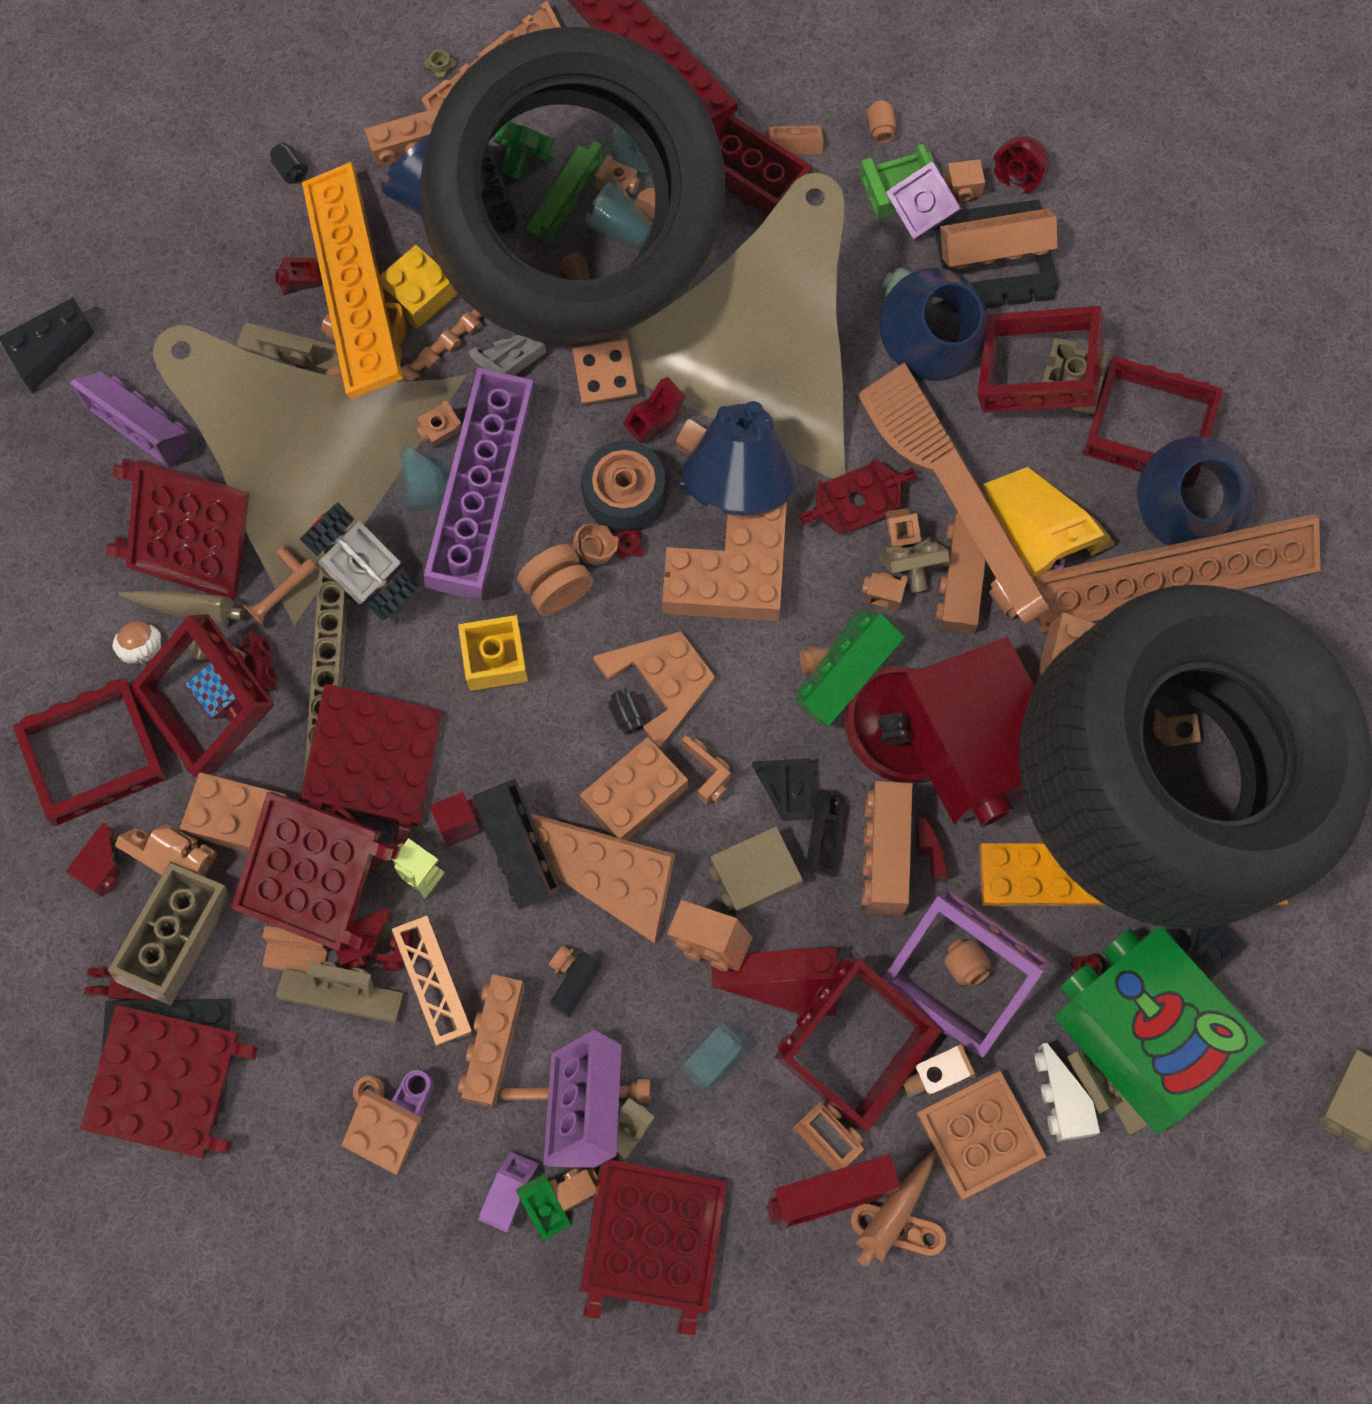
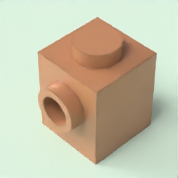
[942,159,985,202]

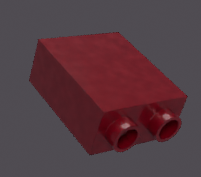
[888,636,1035,827]

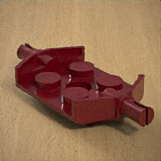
[799,458,917,535]

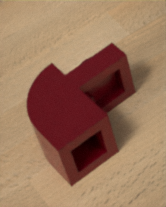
[623,377,686,444]

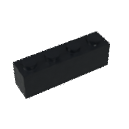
[473,778,561,910]

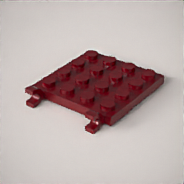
[106,458,249,600]
[299,684,442,845]
[231,792,401,951]
[80,1005,259,1159]
[579,1159,727,1336]

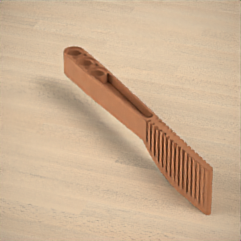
[857,362,1051,625]

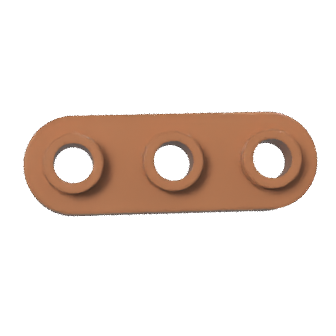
[850,1204,946,1256]

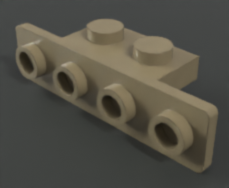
[236,323,340,372]
[276,962,404,1023]
[1068,1048,1148,1134]

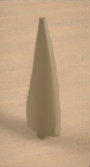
[119,590,244,628]

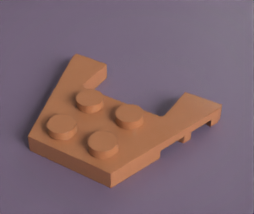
[593,631,715,749]

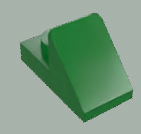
[516,1174,571,1241]

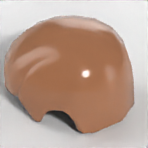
[572,523,619,566]

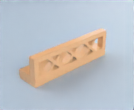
[392,916,471,1046]

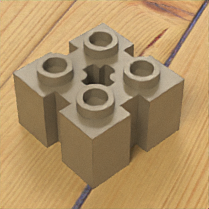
[1042,338,1111,414]

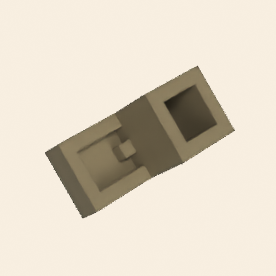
[610,1098,655,1162]

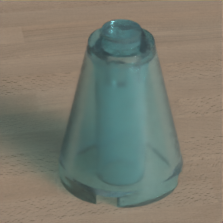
[582,180,653,251]

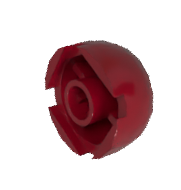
[993,136,1049,193]

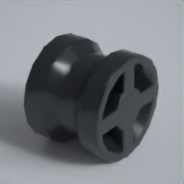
[878,713,911,746]

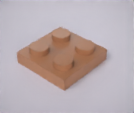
[341,1089,422,1175]

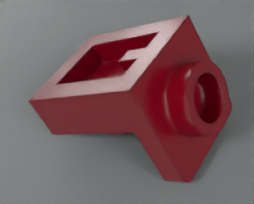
[275,257,321,295]
[376,924,413,971]

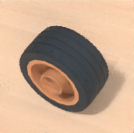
[581,440,668,533]

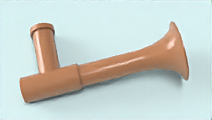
[243,545,317,628]

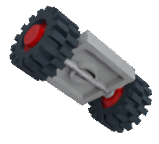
[300,502,420,621]

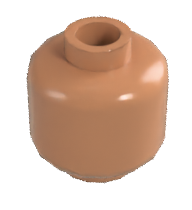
[944,940,991,987]

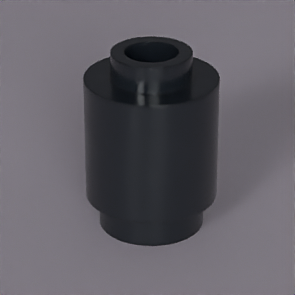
[270,143,308,184]
[607,689,646,735]

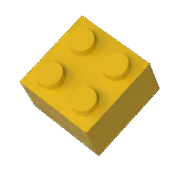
[380,245,457,329]
[458,615,528,691]

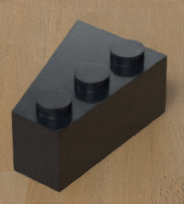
[0,297,94,394]

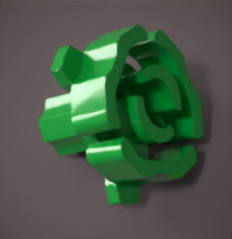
[493,122,555,181]

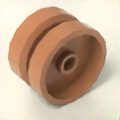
[517,544,593,616]

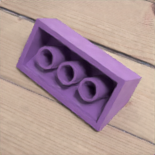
[70,372,192,468]
[543,1030,622,1167]

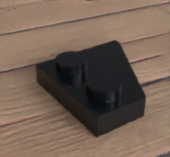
[752,758,812,821]
[1184,924,1247,981]

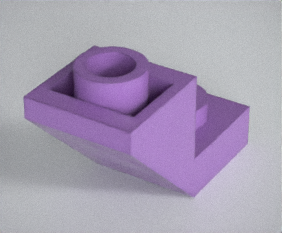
[478,1151,539,1233]

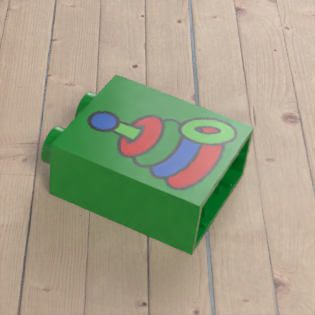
[1054,926,1266,1135]

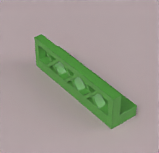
[526,141,603,244]

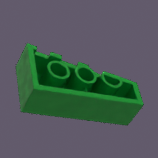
[793,610,904,727]

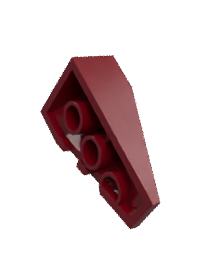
[712,948,837,1016]

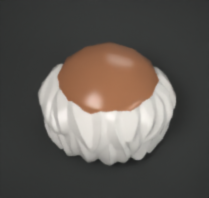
[112,621,161,665]

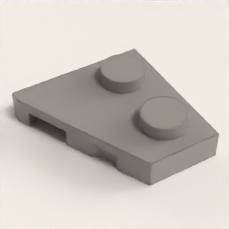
[469,335,547,375]

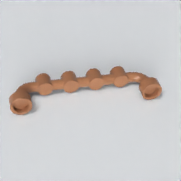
[398,309,483,382]

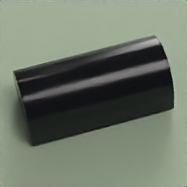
[549,951,602,1018]

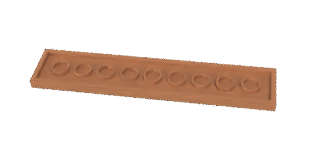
[1034,514,1321,632]

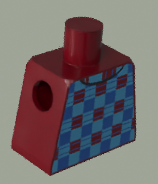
[185,652,246,722]

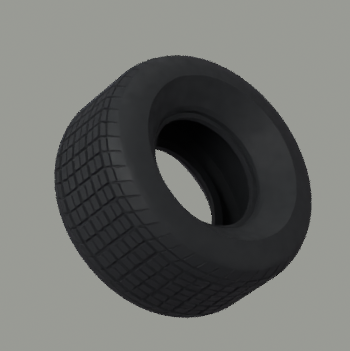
[1019,585,1372,929]

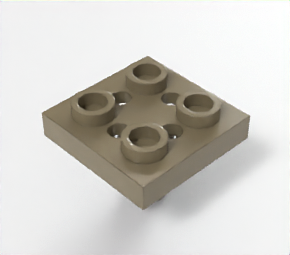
[878,537,949,592]

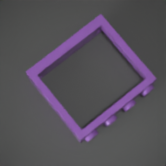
[883,888,1051,1058]

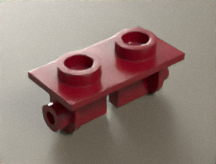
[239,631,277,691]

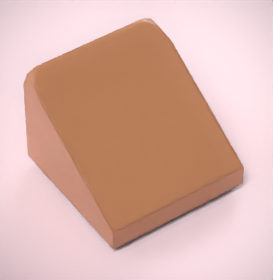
[676,419,706,455]

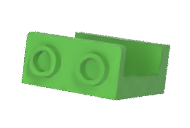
[859,144,933,219]

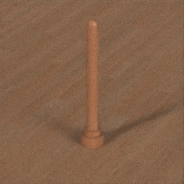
[500,1079,651,1105]

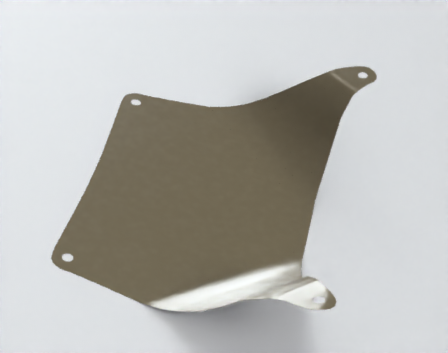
[153,172,846,625]

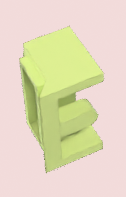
[392,838,445,900]

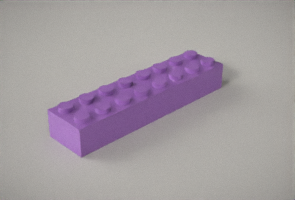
[424,368,533,601]

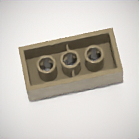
[108,863,231,1006]

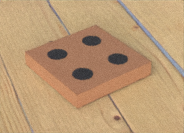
[572,339,637,405]

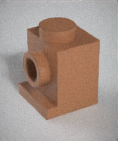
[595,154,640,201]
[415,400,461,448]
[885,508,921,547]
[861,573,908,612]
[549,1167,598,1213]

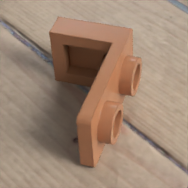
[681,735,731,806]

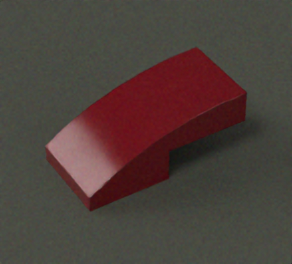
[915,817,947,883]

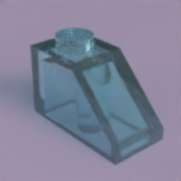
[399,445,448,510]

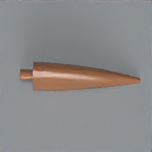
[856,1150,936,1267]

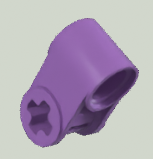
[391,1070,434,1117]

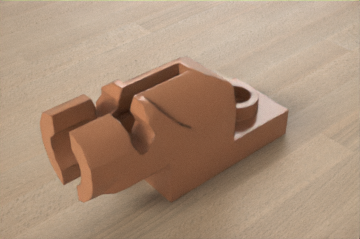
[115,824,217,876]

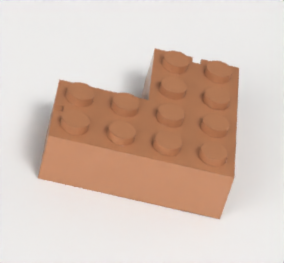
[662,502,787,621]

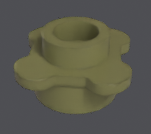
[424,49,456,78]

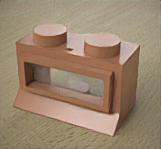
[792,1102,864,1171]

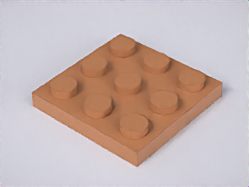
[916,1071,1046,1201]

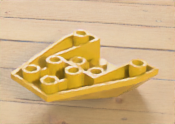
[982,467,1115,578]

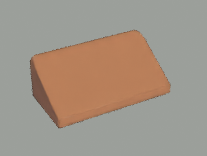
[768,126,823,155]

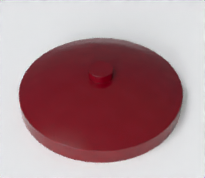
[844,666,929,783]

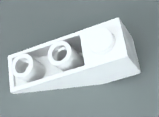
[1035,1043,1100,1142]

